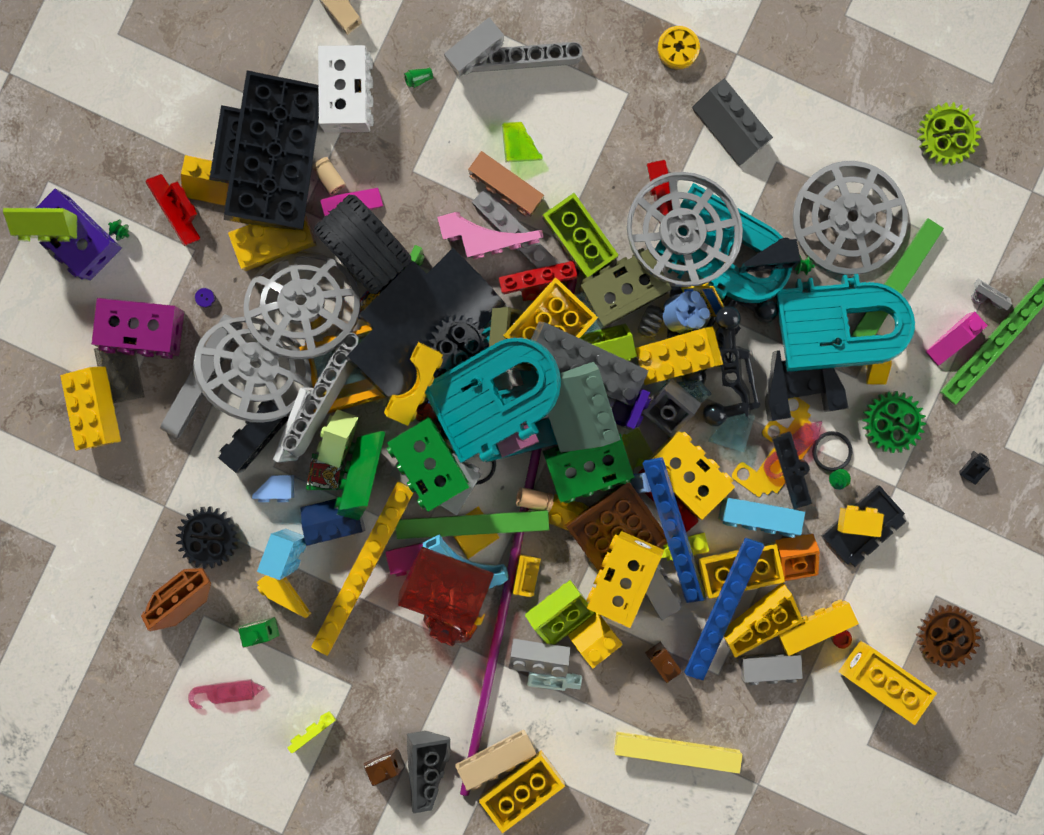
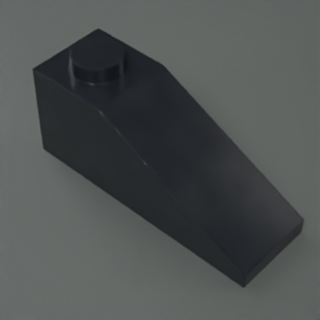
[739,237,801,273]

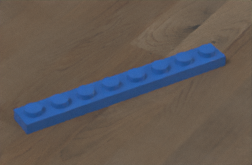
[643,457,706,603]
[684,538,764,680]

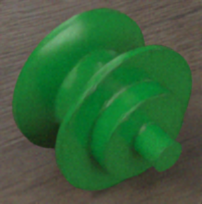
[108,219,129,241]
[794,256,815,275]
[829,469,851,490]

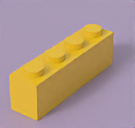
[777,600,859,656]

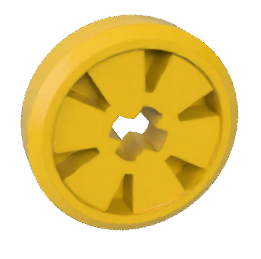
[657,26,700,70]

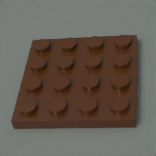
[565,482,667,572]

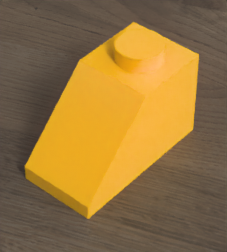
[866,360,892,385]

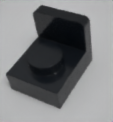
[959,451,990,485]

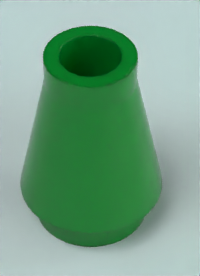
[404,67,434,89]

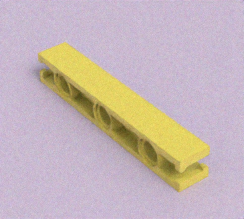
[614,731,743,774]

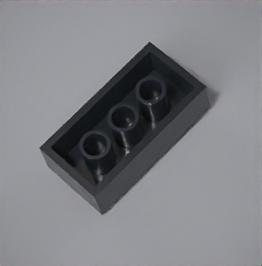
[218,400,290,473]

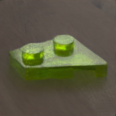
[502,122,543,163]

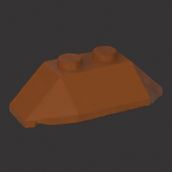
[141,568,211,632]

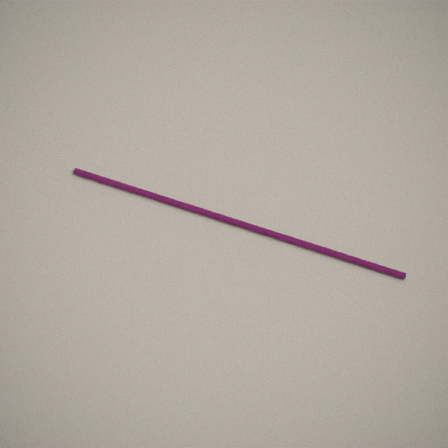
[460,270,579,796]

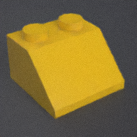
[568,613,623,669]

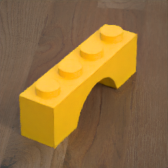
[384,342,443,426]

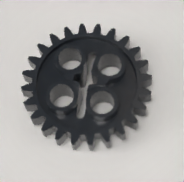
[427,315,489,374]
[176,506,240,569]

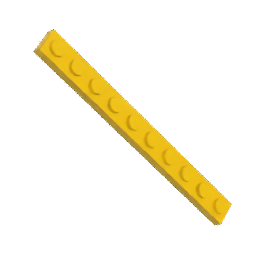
[311,481,414,656]

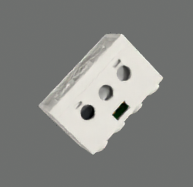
[318,45,374,133]

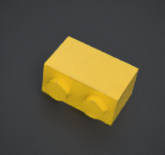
[837,505,884,537]

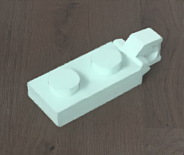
[527,672,582,691]

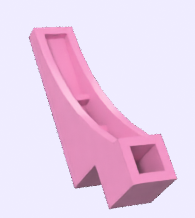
[437,212,544,260]

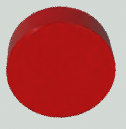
[831,630,852,649]

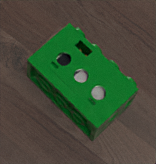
[386,418,471,512]
[542,431,634,503]

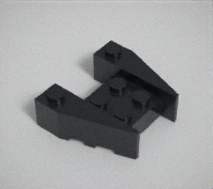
[765,344,848,421]

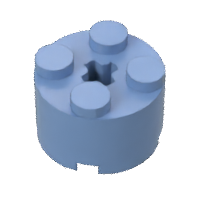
[662,291,710,334]

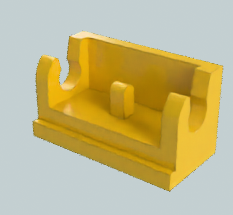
[513,554,541,597]

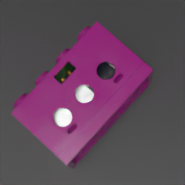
[91,298,184,359]

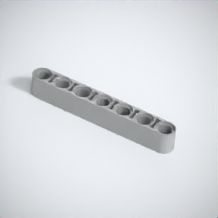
[452,42,583,73]
[160,314,243,439]
[282,333,362,457]

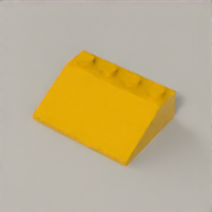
[503,277,598,370]

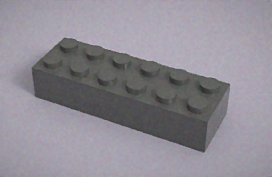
[531,322,649,406]

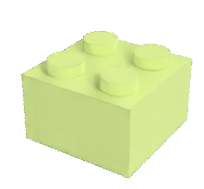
[317,409,359,468]

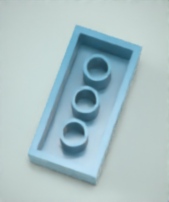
[718,497,805,538]
[257,528,307,580]

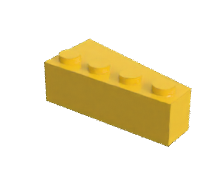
[723,583,804,658]

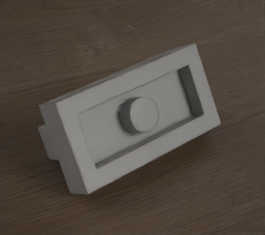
[971,279,1012,310]

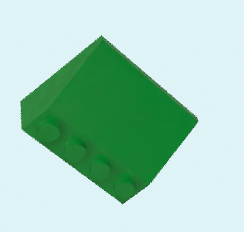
[335,431,385,520]

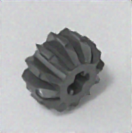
[637,305,664,339]

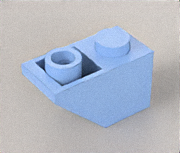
[252,475,294,502]

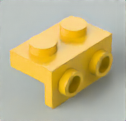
[549,494,589,530]

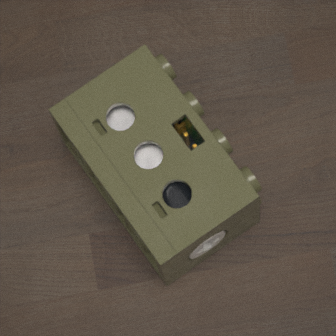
[579,248,672,329]

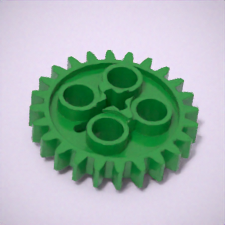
[862,391,926,453]

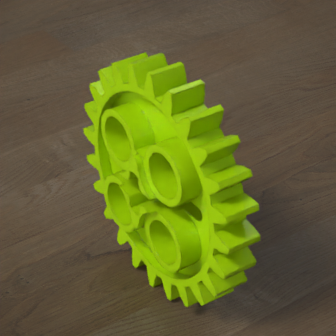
[917,102,981,166]

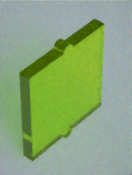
[622,428,653,470]

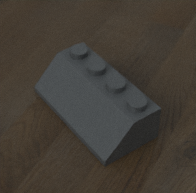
[692,78,773,166]

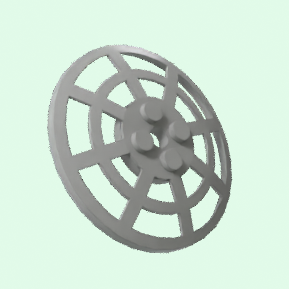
[792,161,908,275]
[627,172,743,287]
[243,252,361,360]
[193,317,311,422]

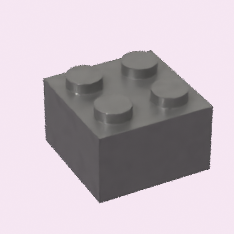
[642,379,701,438]

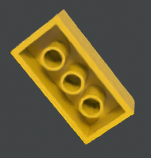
[228,214,317,271]
[635,327,723,385]
[60,366,121,451]
[698,542,785,599]
[479,750,565,834]

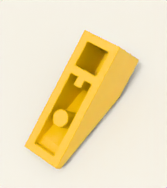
[256,575,312,618]

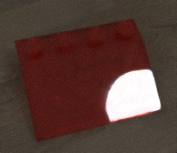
[398,547,494,631]

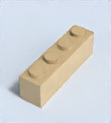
[455,729,537,791]

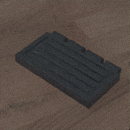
[821,485,906,567]

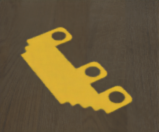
[732,397,814,497]

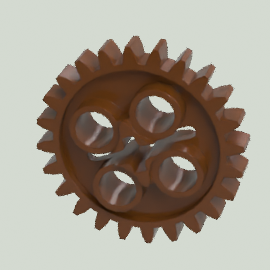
[916,605,981,668]

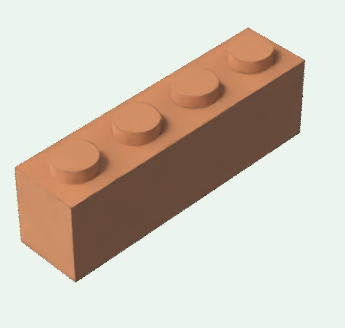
[468,151,544,217]

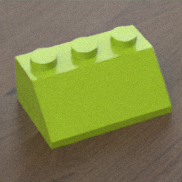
[3,208,77,242]
[580,323,637,361]
[525,580,595,645]

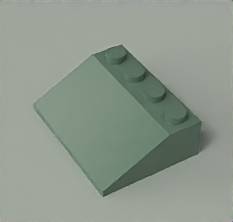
[537,361,621,452]

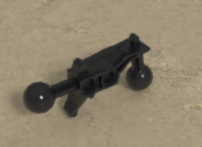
[682,295,778,389]
[703,306,760,426]

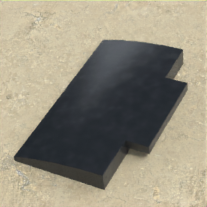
[209,70,319,231]
[345,248,506,401]

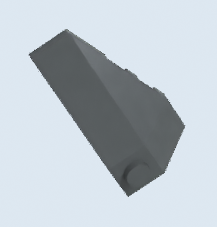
[407,731,451,814]

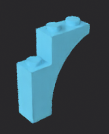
[422,534,508,596]

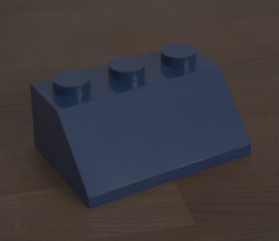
[300,498,366,546]

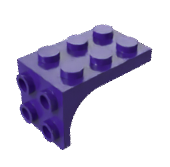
[611,389,651,430]

